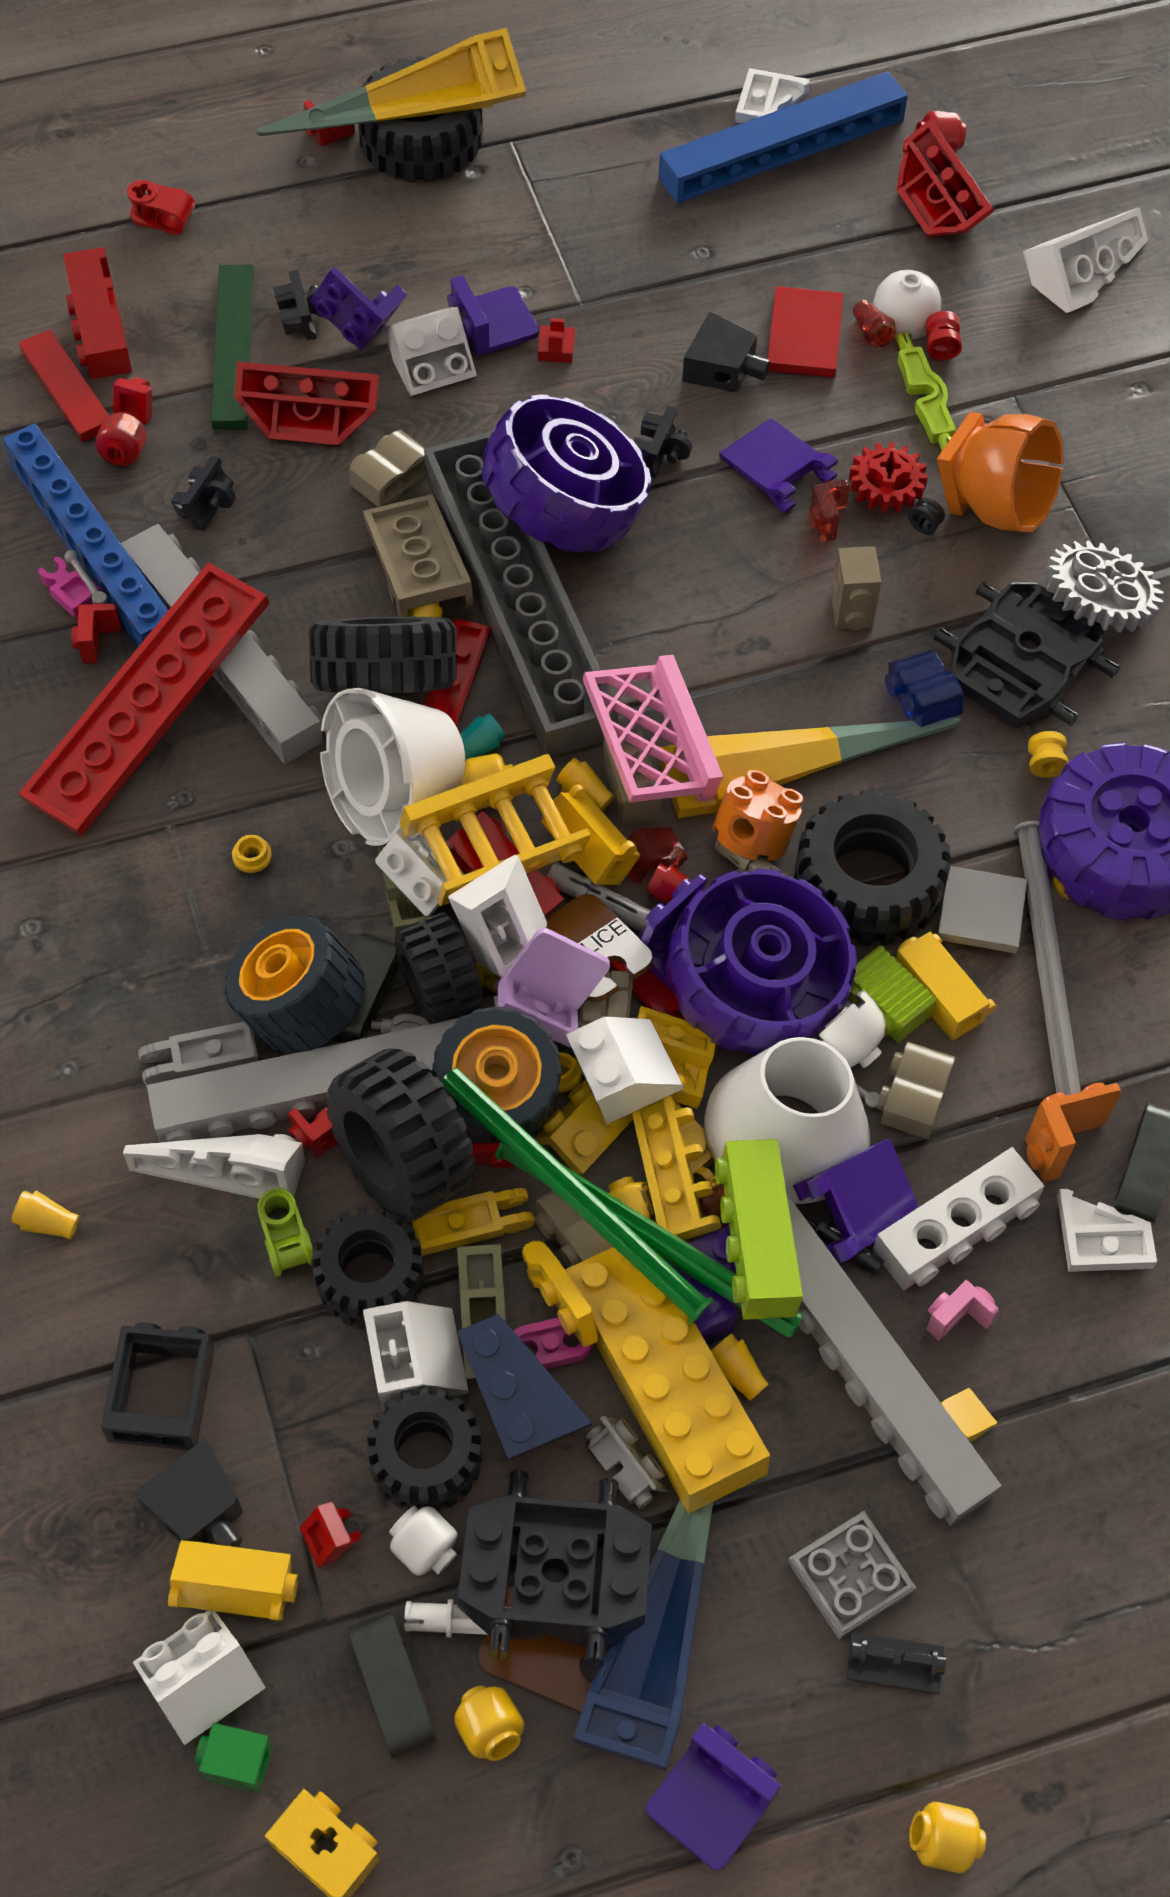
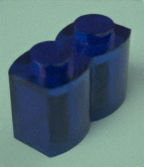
[885,650,964,727]

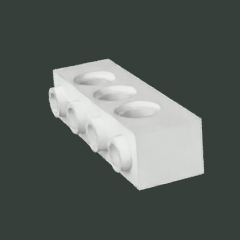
[872,1147,1044,1291]

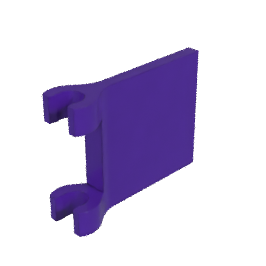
[719,418,838,513]
[793,1138,919,1263]

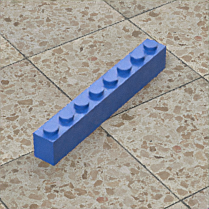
[658,71,908,203]

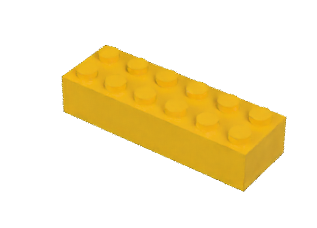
[565,1247,770,1514]

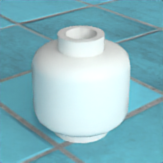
[389,1506,458,1576]

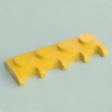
[632,1075,721,1240]

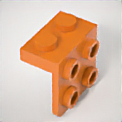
[1025,1083,1121,1183]

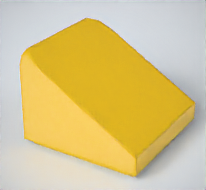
[941,1388,997,1443]

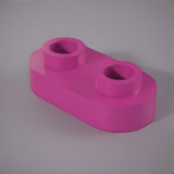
[514,1318,594,1369]

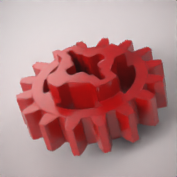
[849,442,928,513]

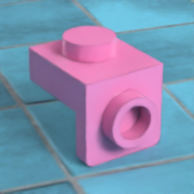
[926,1280,999,1341]

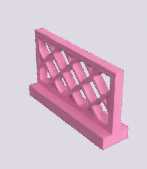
[582,655,723,803]

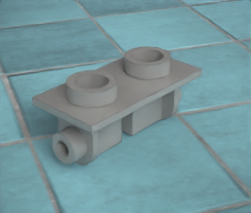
[586,1416,670,1509]

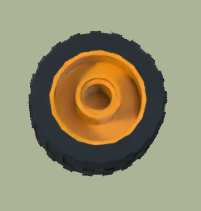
[224,915,365,1054]
[432,1007,561,1143]

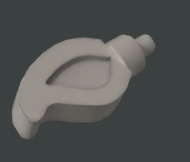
[371,1014,431,1034]

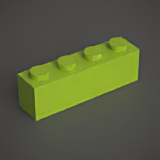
[715,1139,803,1320]

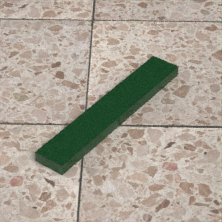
[211,264,254,429]

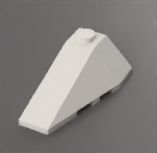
[1023,207,1148,313]
[123,1134,305,1199]

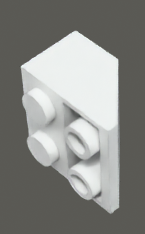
[383,307,477,396]
[448,855,547,977]
[363,1301,469,1411]
[133,1610,266,1745]

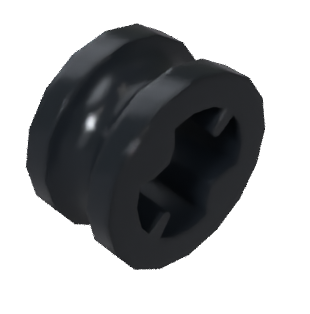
[908,497,945,535]

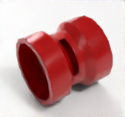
[925,311,962,361]

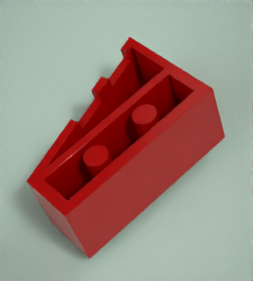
[63,247,132,380]
[446,810,564,918]

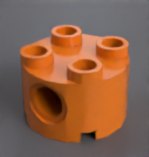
[712,770,803,861]

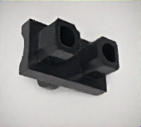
[273,270,322,341]
[633,406,693,479]
[171,457,236,530]

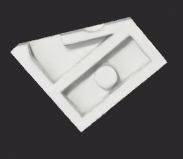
[735,68,810,123]
[1057,1189,1157,1272]

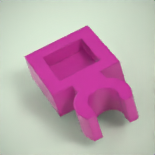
[38,556,102,618]

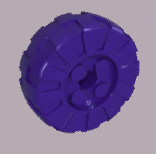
[481,395,651,553]
[1038,742,1170,921]
[666,868,857,1056]

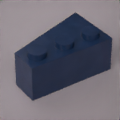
[457,1314,592,1460]

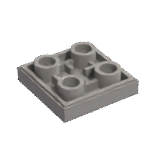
[938,866,1027,954]
[788,1511,917,1640]

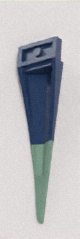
[574,1500,713,1771]

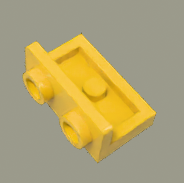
[535,1080,633,1174]

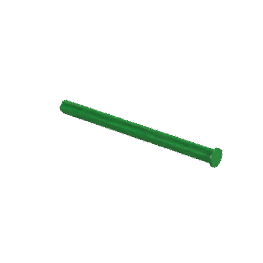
[441,1068,714,1326]
[495,1142,802,1337]

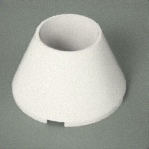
[320,688,465,846]
[704,1037,870,1204]

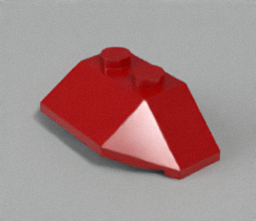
[897,119,994,238]
[234,361,379,446]

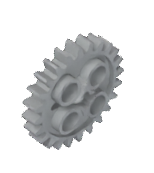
[1043,541,1164,633]

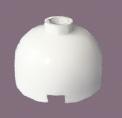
[872,270,941,339]
[818,990,885,1068]

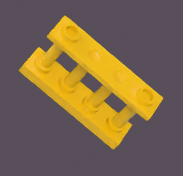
[399,754,591,907]

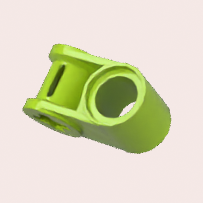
[257,1188,313,1278]

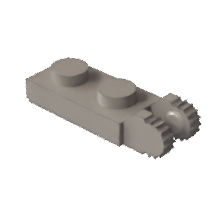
[138,1022,259,1085]

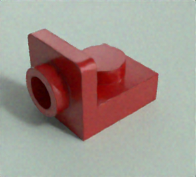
[288,1107,338,1159]

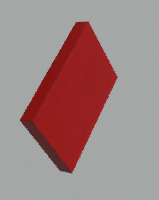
[768,286,844,378]

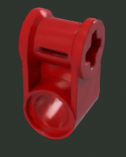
[127,180,195,235]

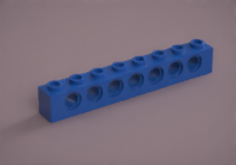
[3,423,168,648]

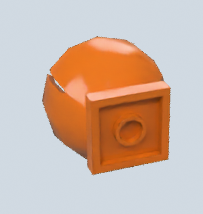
[937,412,1064,532]

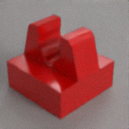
[538,318,575,363]
[113,377,152,424]
[299,1502,361,1568]

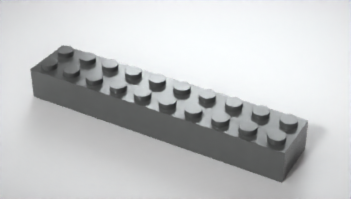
[424,430,619,757]

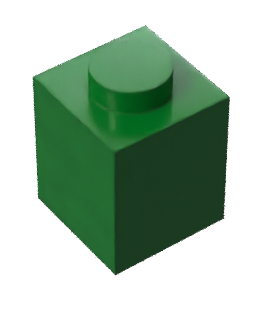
[195,1723,273,1794]

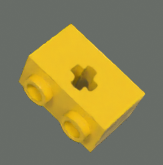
[265,1789,380,1897]

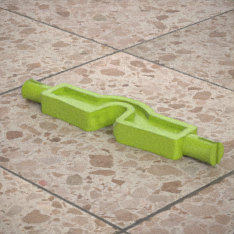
[895,332,956,450]

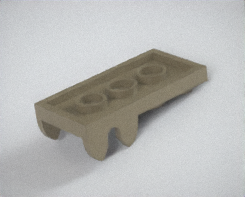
[363,494,473,617]

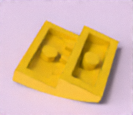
[636,1006,716,1109]

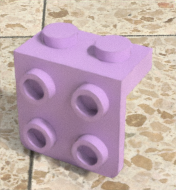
[498,928,610,1048]

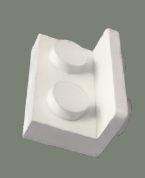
[375,831,466,916]

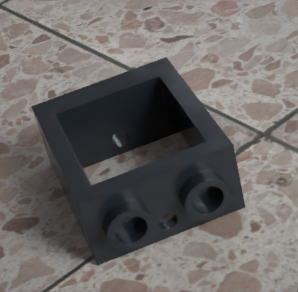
[101,1322,215,1450]

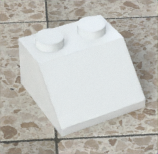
[566,1017,684,1124]

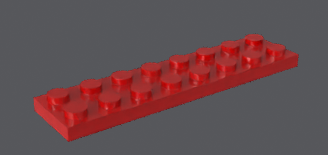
[18,562,270,837]

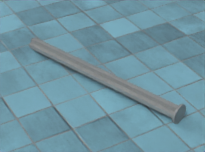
[1013,821,1081,1096]

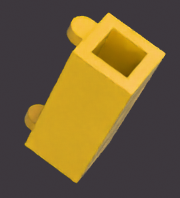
[541,784,640,885]
[896,931,997,1041]
[168,1540,298,1621]

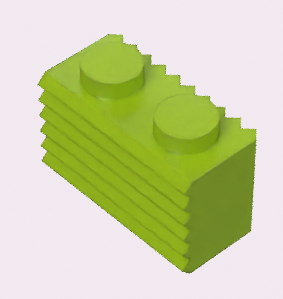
[847,945,937,1043]

